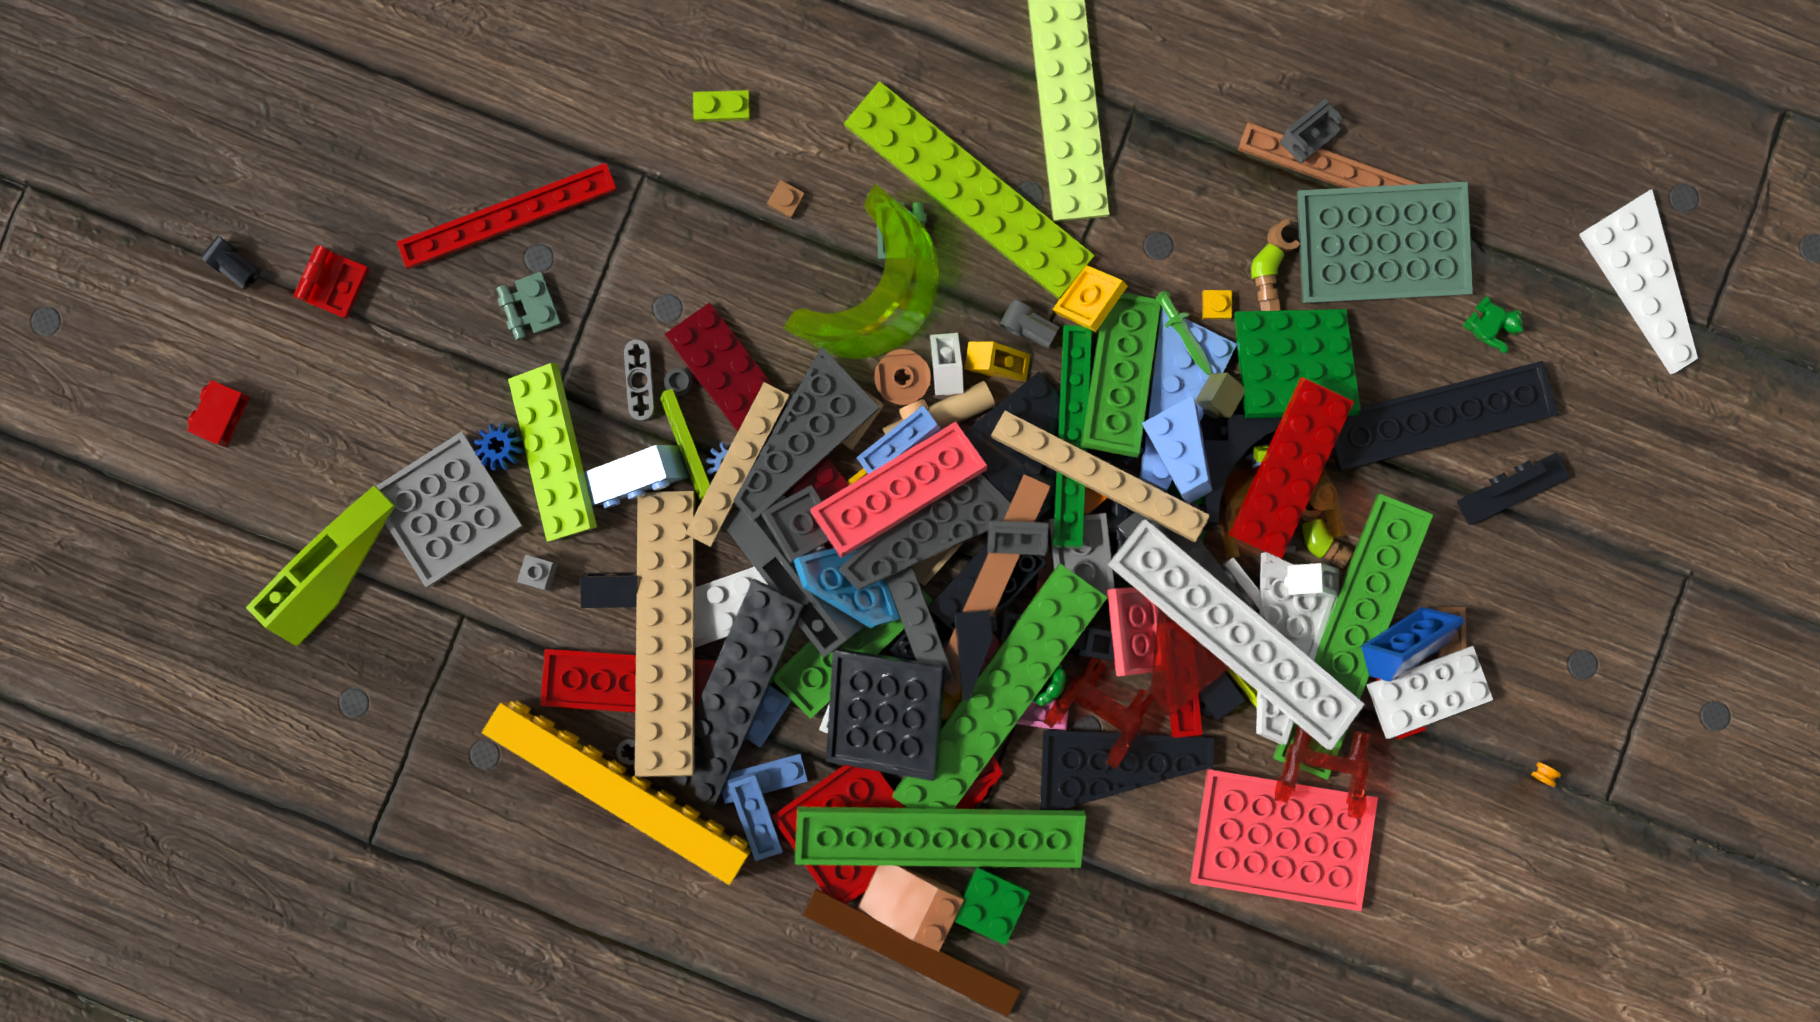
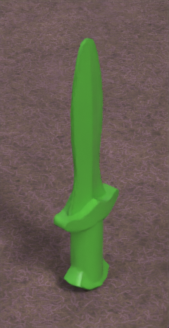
[1155,291,1211,375]

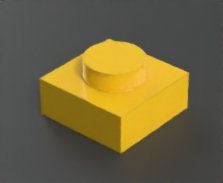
[1202,290,1232,320]

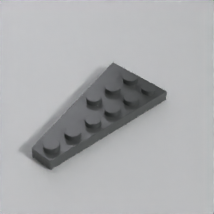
[839,474,1011,591]

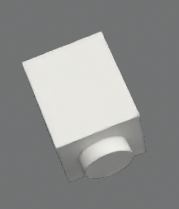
[930,333,963,395]
[1285,563,1340,598]

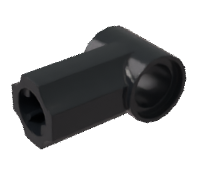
[199,235,260,290]

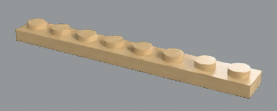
[991,411,1209,543]

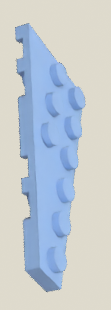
[1140,307,1237,492]

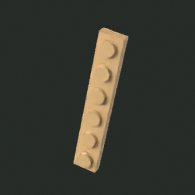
[685,382,790,547]

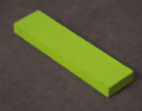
[660,389,710,501]

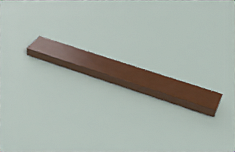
[802,888,1020,1017]

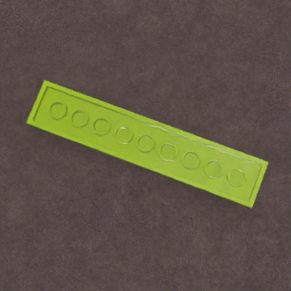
[844,81,1094,300]

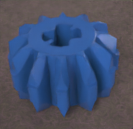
[474,423,523,471]

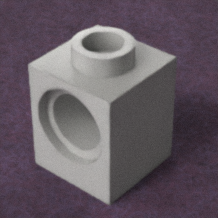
[517,555,558,591]

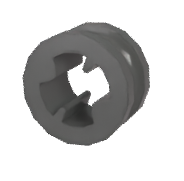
[616,739,635,765]

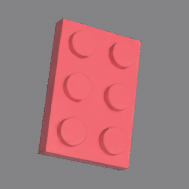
[1107,587,1166,676]

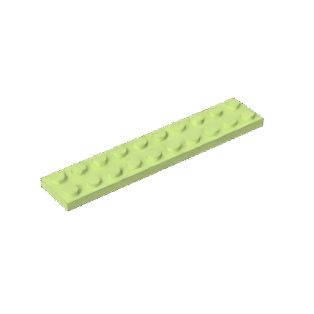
[1028,0,1109,222]

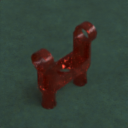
[1043,658,1155,770]
[1275,724,1372,819]

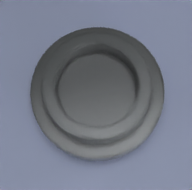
[664,368,693,396]

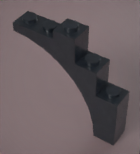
[1198,414,1282,531]

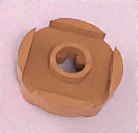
[874,349,931,406]

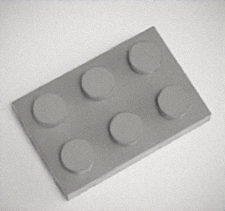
[1048,513,1115,599]

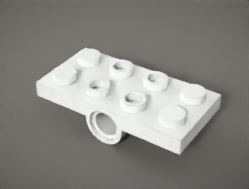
[1366,646,1493,738]

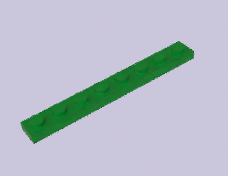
[1053,325,1092,549]

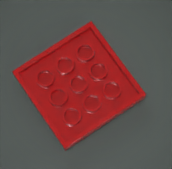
[771,765,905,903]

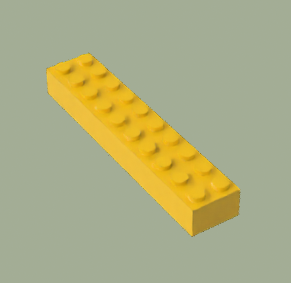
[482,700,751,885]

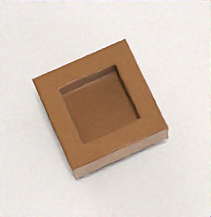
[767,180,805,219]

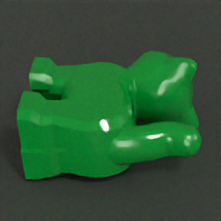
[1462,296,1524,354]

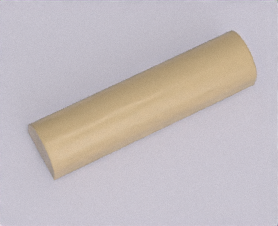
[882,381,995,435]

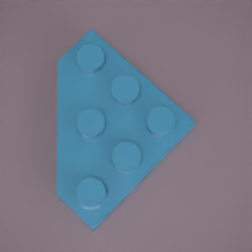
[794,546,900,628]

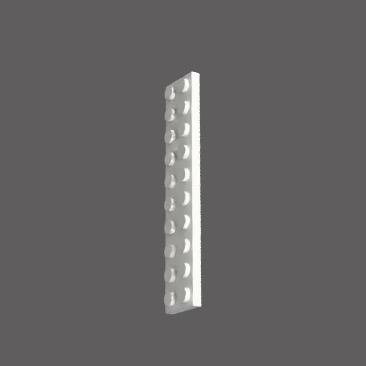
[1108,519,1364,750]

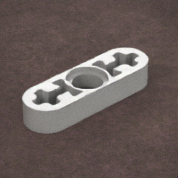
[624,340,655,422]

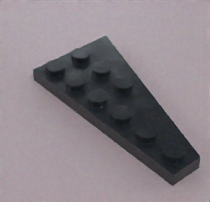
[1039,730,1214,810]

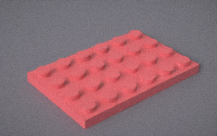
[1190,769,1378,911]

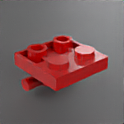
[293,245,370,320]

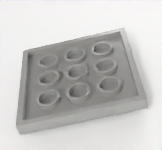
[377,431,524,588]

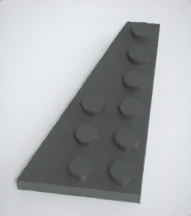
[734,346,879,522]

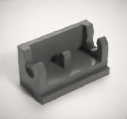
[1280,98,1343,164]
[987,521,1048,555]

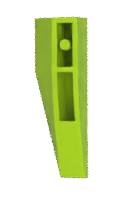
[246,486,395,646]

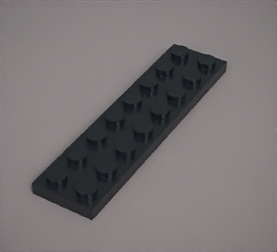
[1333,361,1558,471]
[663,579,806,810]

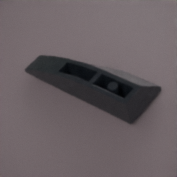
[889,541,1047,661]

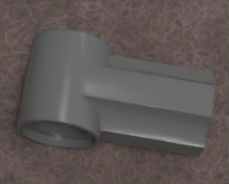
[999,300,1059,349]

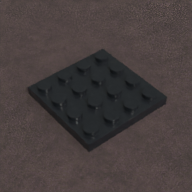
[964,372,1112,521]
[826,648,946,781]

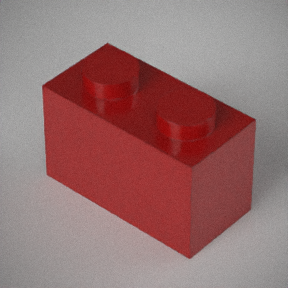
[187,380,250,448]

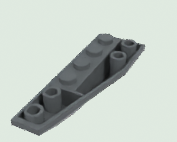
[723,508,866,658]

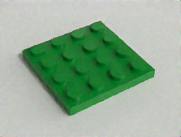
[1234,309,1361,418]

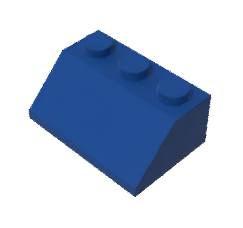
[1361,607,1465,682]

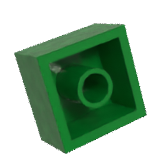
[954,867,1030,946]

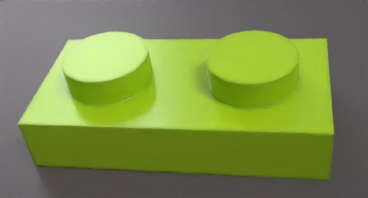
[693,90,750,122]

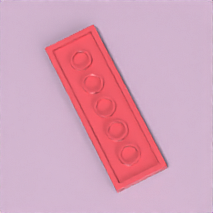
[810,422,987,558]

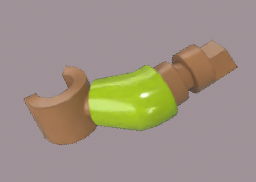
[1251,219,1301,311]
[1300,499,1354,570]

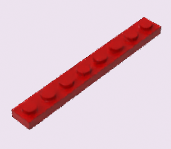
[396,163,617,270]

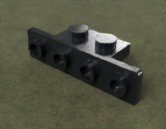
[1457,453,1569,525]

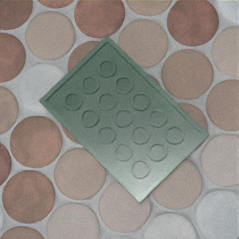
[1297,182,1473,304]

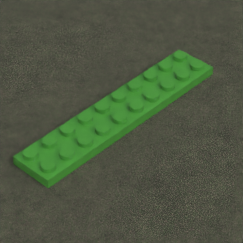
[1273,494,1433,780]
[892,563,1107,809]
[795,807,1086,868]

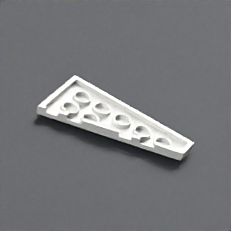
[1579,189,1698,375]
[1256,552,1335,744]

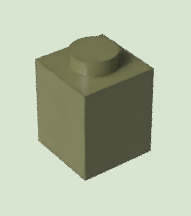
[1195,373,1244,419]

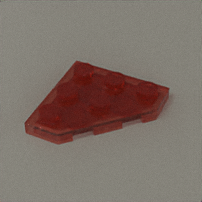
[1150,610,1229,716]

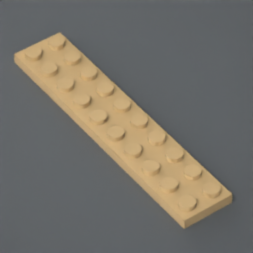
[635,491,695,777]

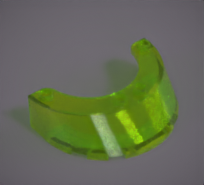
[783,184,939,359]

